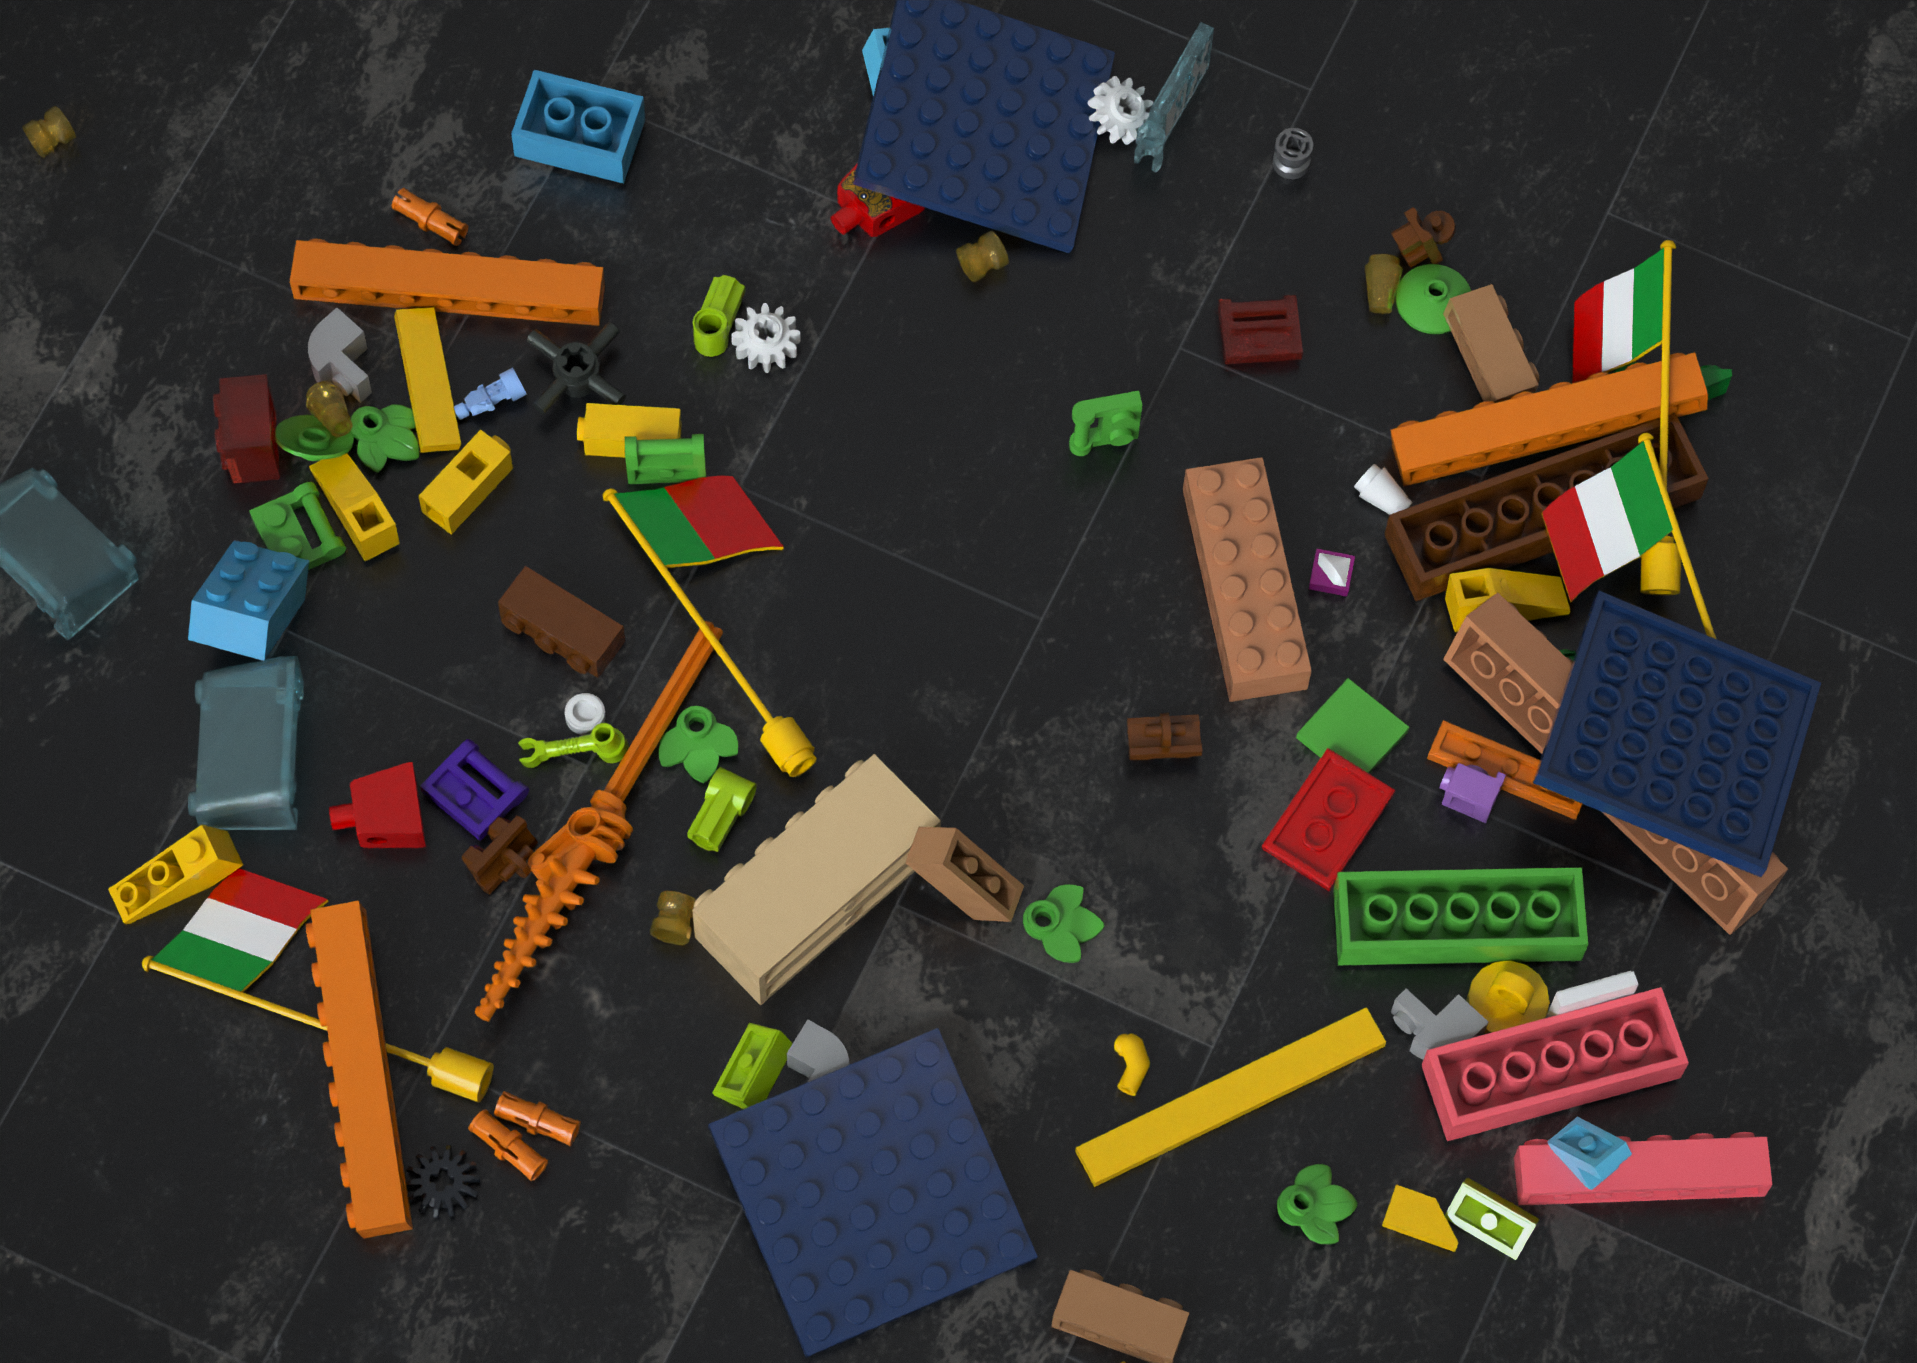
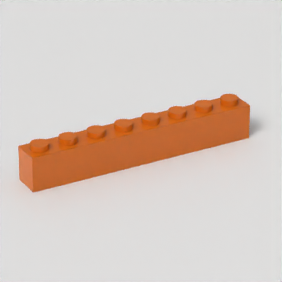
[290,239,605,326]
[1391,353,1708,487]
[306,901,413,1238]

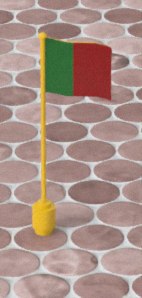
[603,476,817,777]

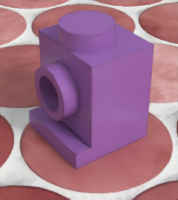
[1439,763,1506,823]

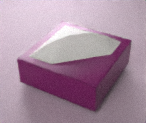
[1309,549,1355,596]

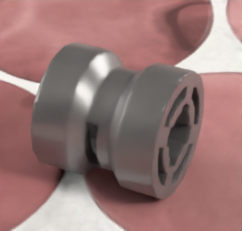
[1272,128,1313,180]

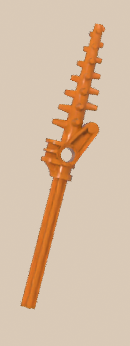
[475,621,723,1022]

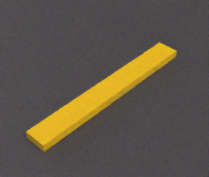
[1075,1007,1386,1187]

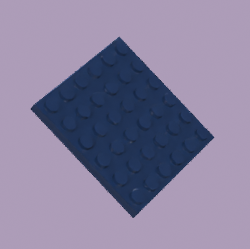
[853,0,1115,253]
[1533,591,1821,877]
[708,1028,1038,1358]

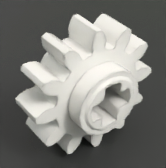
[1087,76,1155,145]
[732,303,800,373]

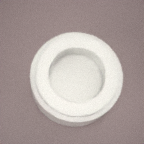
[565,693,606,735]

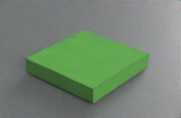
[1296,678,1410,774]

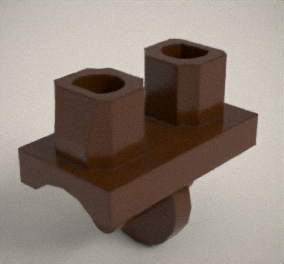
[1391,207,1456,268]
[1127,712,1202,760]
[462,816,538,895]

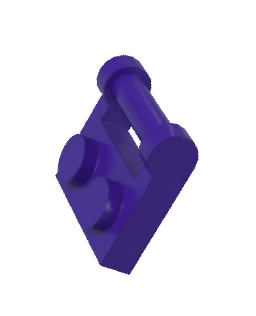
[420,739,530,841]

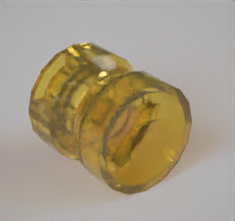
[22,106,76,158]
[956,231,1009,282]
[650,891,696,945]

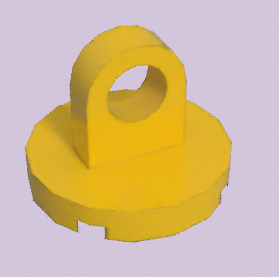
[1466,960,1550,1034]

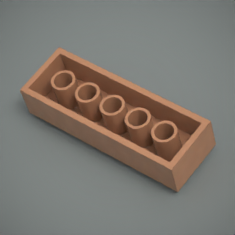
[1183,457,1311,702]

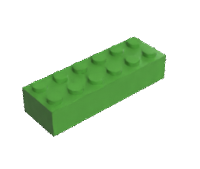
[1333,868,1588,965]

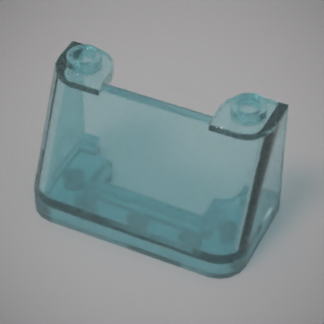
[0,468,139,641]
[188,656,304,830]

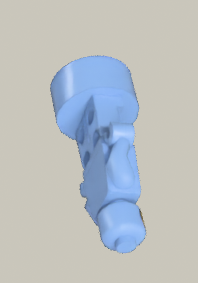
[454,367,527,420]

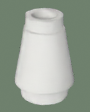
[1354,464,1413,515]

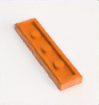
[1427,720,1582,820]

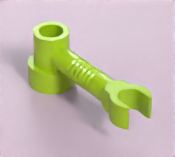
[518,723,629,768]

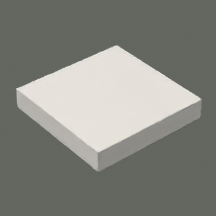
[1546,971,1638,1018]

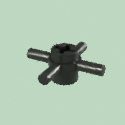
[527,322,626,414]

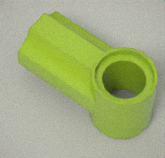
[693,275,746,357]
[687,767,757,852]

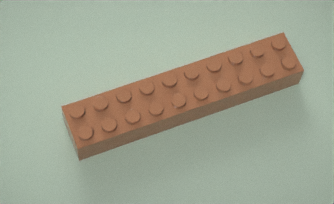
[1443,592,1788,935]

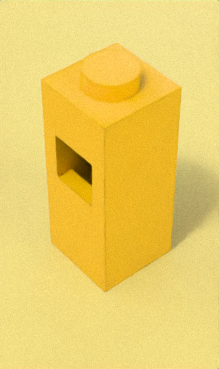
[577,403,682,458]
[419,430,513,535]

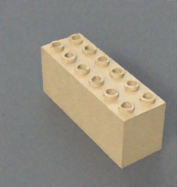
[692,754,941,1005]

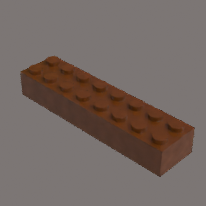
[1384,413,1709,601]

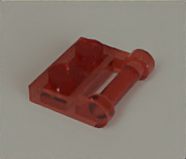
[1218,295,1303,364]

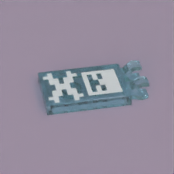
[1134,22,1214,172]

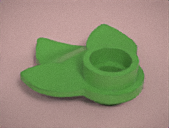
[349,404,419,473]
[659,706,738,783]
[1023,885,1104,963]
[1277,1164,1357,1244]

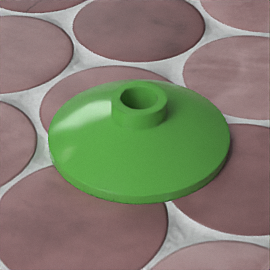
[1396,264,1471,334]
[275,415,354,461]

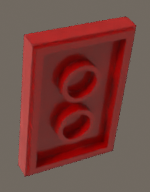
[1262,748,1395,892]

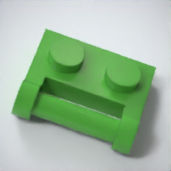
[1069,391,1142,456]
[625,434,706,484]
[249,482,346,570]

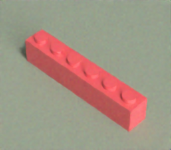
[1514,1132,1773,1206]

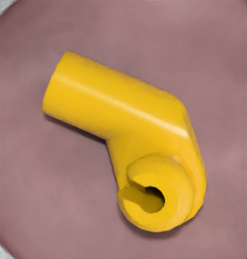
[1114,1033,1150,1096]

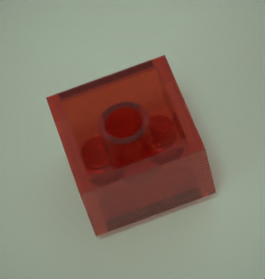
[213,374,280,483]

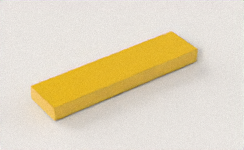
[394,307,461,453]

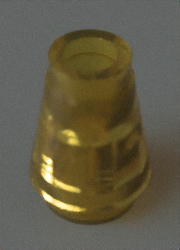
[1365,254,1403,314]
[306,381,353,437]

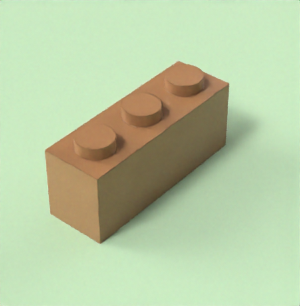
[1443,284,1539,403]
[905,826,1024,922]
[1052,1269,1189,1363]

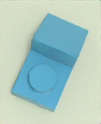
[1547,1116,1632,1190]

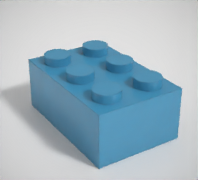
[511,70,646,184]
[188,540,309,661]

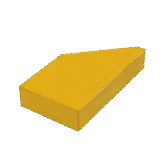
[1382,1185,1458,1252]

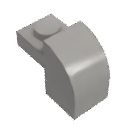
[308,308,372,403]
[1391,989,1489,1060]
[787,1020,849,1082]

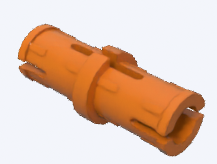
[391,188,469,246]
[494,1091,581,1146]
[468,1109,548,1181]

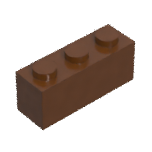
[498,566,625,678]

